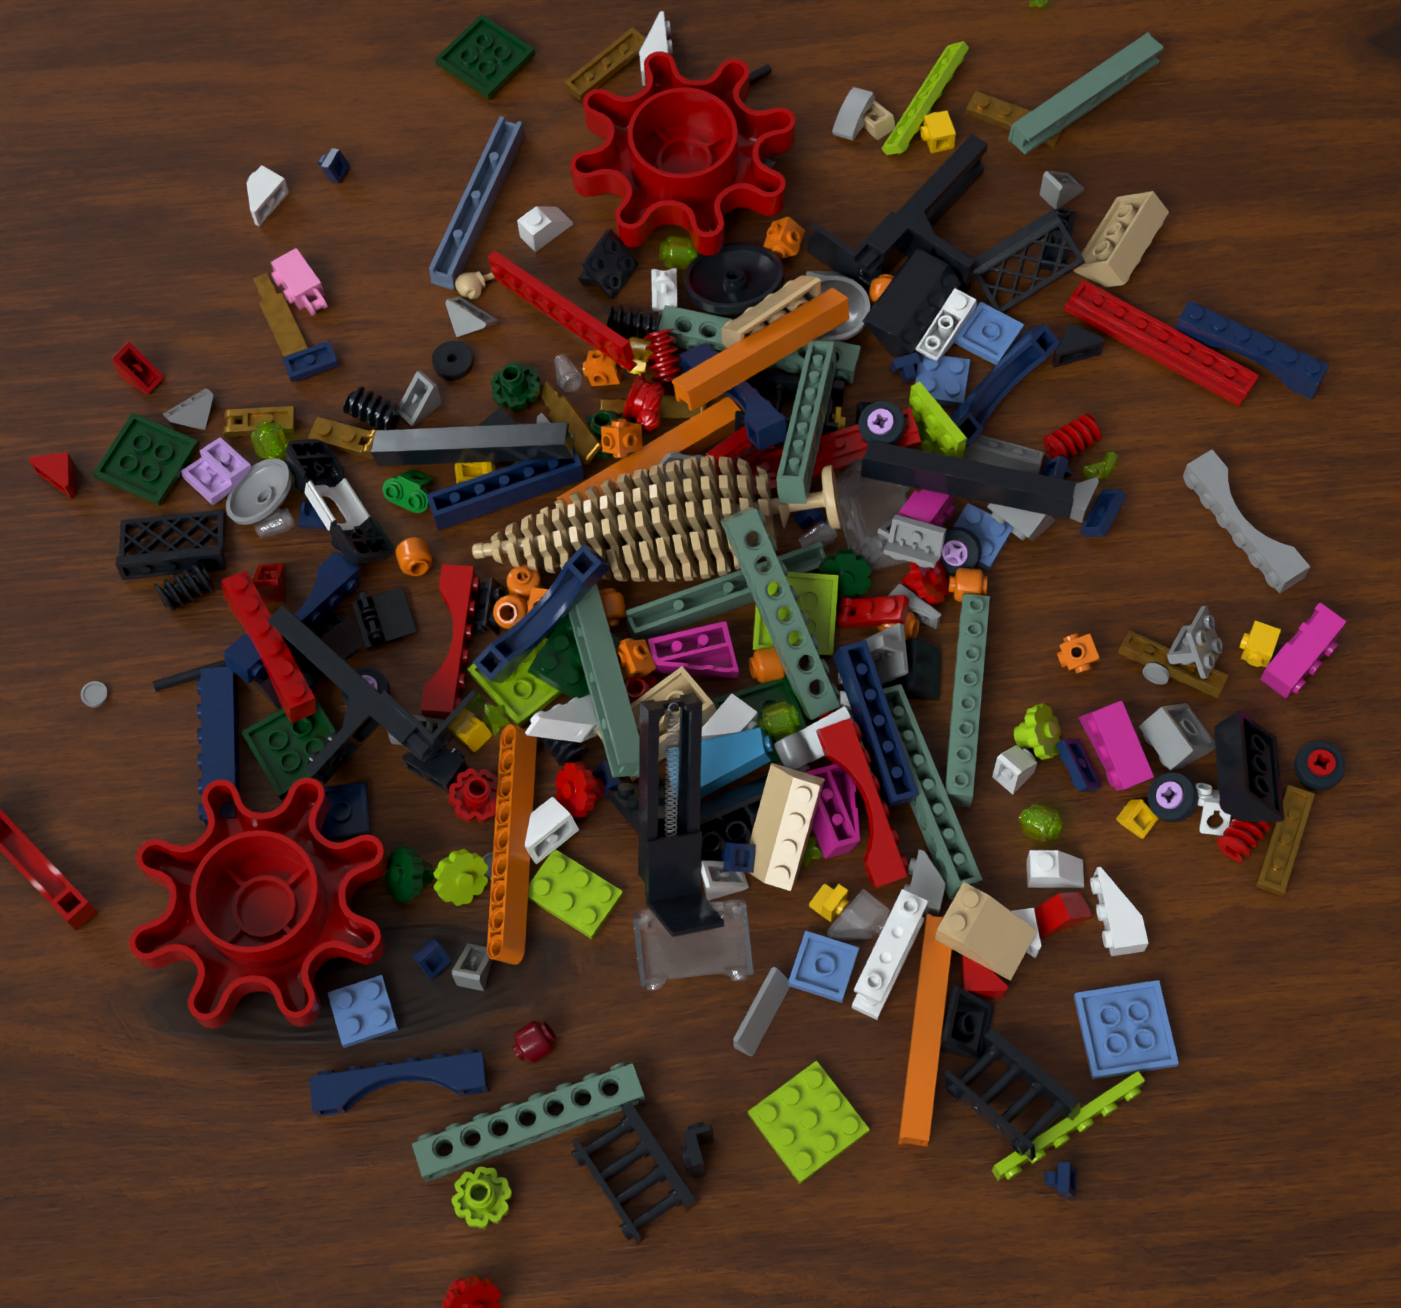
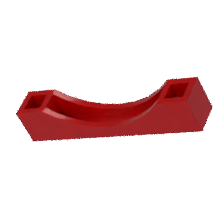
[420,564,480,719]
[221,570,316,723]
[816,718,909,888]
[0,809,97,931]

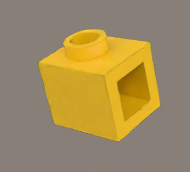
[920,111,956,153]
[1239,621,1281,667]

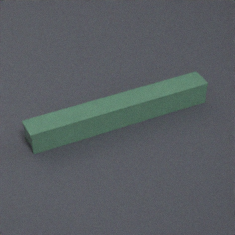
[1008,33,1164,155]
[626,541,826,641]
[569,583,640,777]

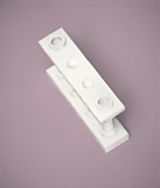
[852,889,928,1020]

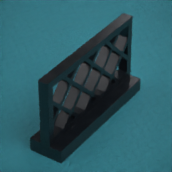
[973,209,1086,313]
[116,510,226,580]

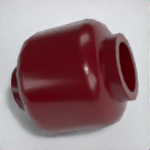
[513,1020,557,1063]

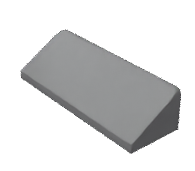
[963,435,1045,474]
[733,967,790,1056]

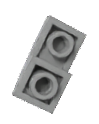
[832,87,875,140]

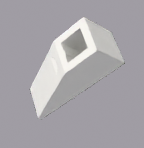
[639,11,673,86]
[915,288,976,362]
[525,695,599,742]
[1090,867,1148,956]

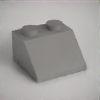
[987,503,1055,542]
[1139,703,1216,770]

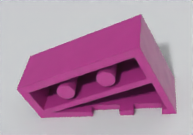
[898,489,956,527]
[1260,602,1347,699]
[648,621,739,679]
[1078,700,1154,791]
[805,764,860,859]

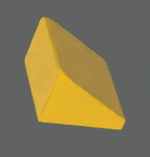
[455,716,492,753]
[1116,799,1159,839]

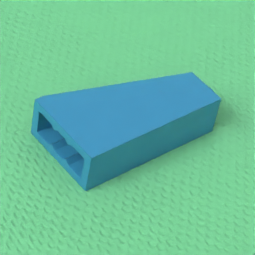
[666,727,773,800]

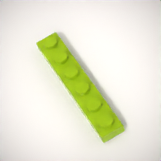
[881,41,969,155]
[992,1071,1145,1181]

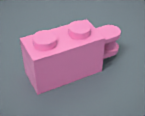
[271,248,328,316]

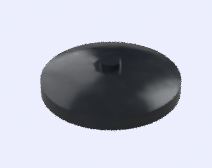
[684,243,784,315]

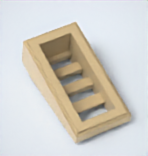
[863,100,895,140]

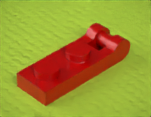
[836,595,910,628]

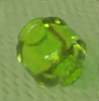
[659,236,697,270]
[250,421,288,460]
[758,701,801,740]
[1019,803,1062,843]

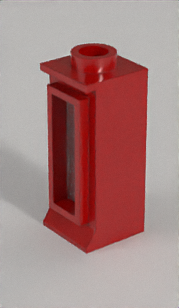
[706,425,775,476]

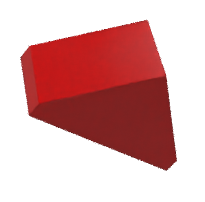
[111,341,165,395]
[28,452,76,499]
[252,563,285,603]
[1034,892,1093,939]
[961,955,1009,999]

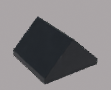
[885,637,940,701]
[940,986,994,1060]

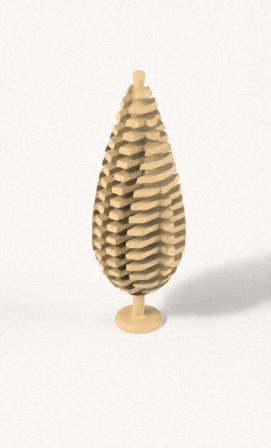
[472,456,842,582]

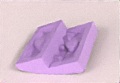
[181,437,251,505]

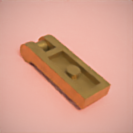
[224,406,296,439]
[308,417,377,459]

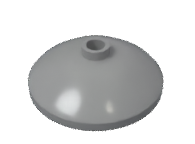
[819,276,870,342]
[226,459,292,525]

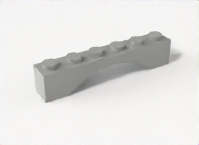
[1183,449,1310,594]

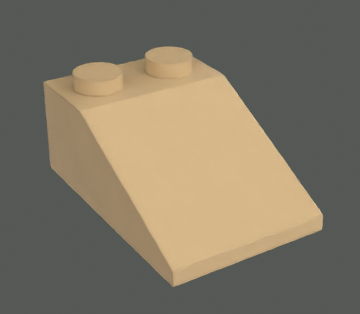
[934,882,1037,981]

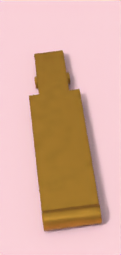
[253,273,308,357]
[540,381,602,465]
[600,396,708,421]

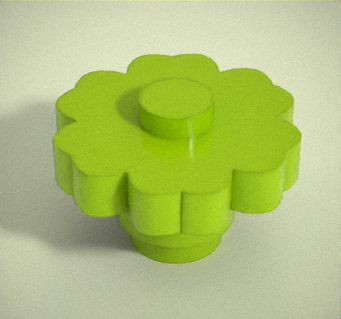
[1014,703,1061,760]
[434,849,488,906]
[452,1166,512,1229]

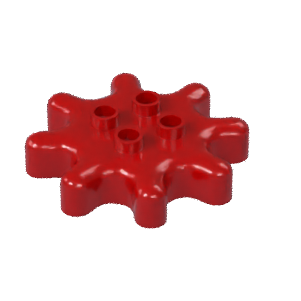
[570,51,796,256]
[129,777,389,1029]

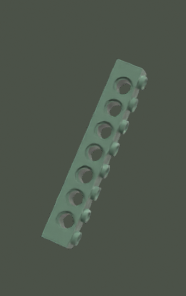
[657,305,861,385]
[776,341,837,504]
[720,507,840,720]
[944,594,990,808]
[883,684,983,900]
[412,1063,645,1182]

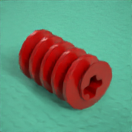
[644,329,682,383]
[1043,413,1102,459]
[1217,819,1276,863]

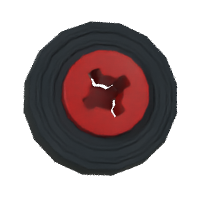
[1294,741,1345,791]

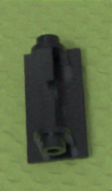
[473,577,506,636]

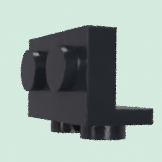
[681,1122,714,1178]

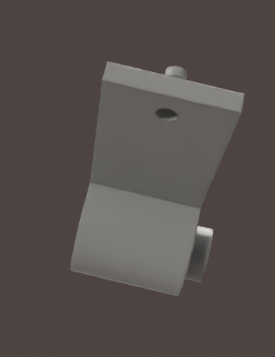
[773,706,862,772]

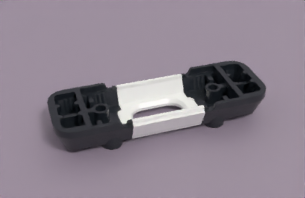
[285,439,394,566]

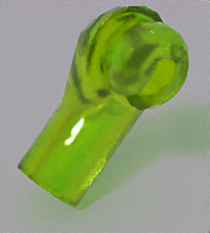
[1083,452,1118,479]

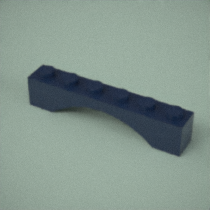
[1175,300,1329,400]
[950,324,1060,448]
[680,343,788,451]
[473,544,611,684]
[223,551,361,684]
[310,1049,489,1117]

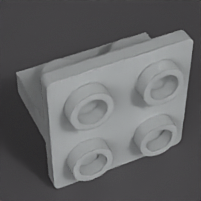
[1167,606,1223,679]
[863,623,908,685]

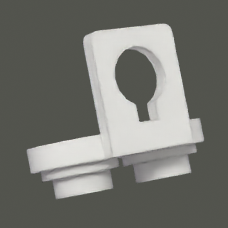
[1196,783,1231,836]

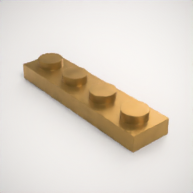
[564,27,646,101]
[966,91,1063,147]
[1118,630,1229,698]
[1255,785,1315,896]

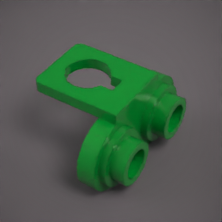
[383,469,434,513]

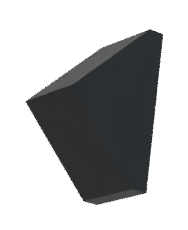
[1052,324,1104,368]

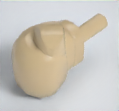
[455,271,496,299]

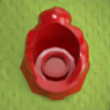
[623,372,664,431]

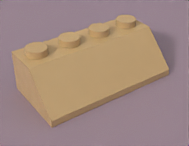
[1073,191,1169,287]
[722,275,821,348]
[595,666,717,781]
[749,763,825,891]

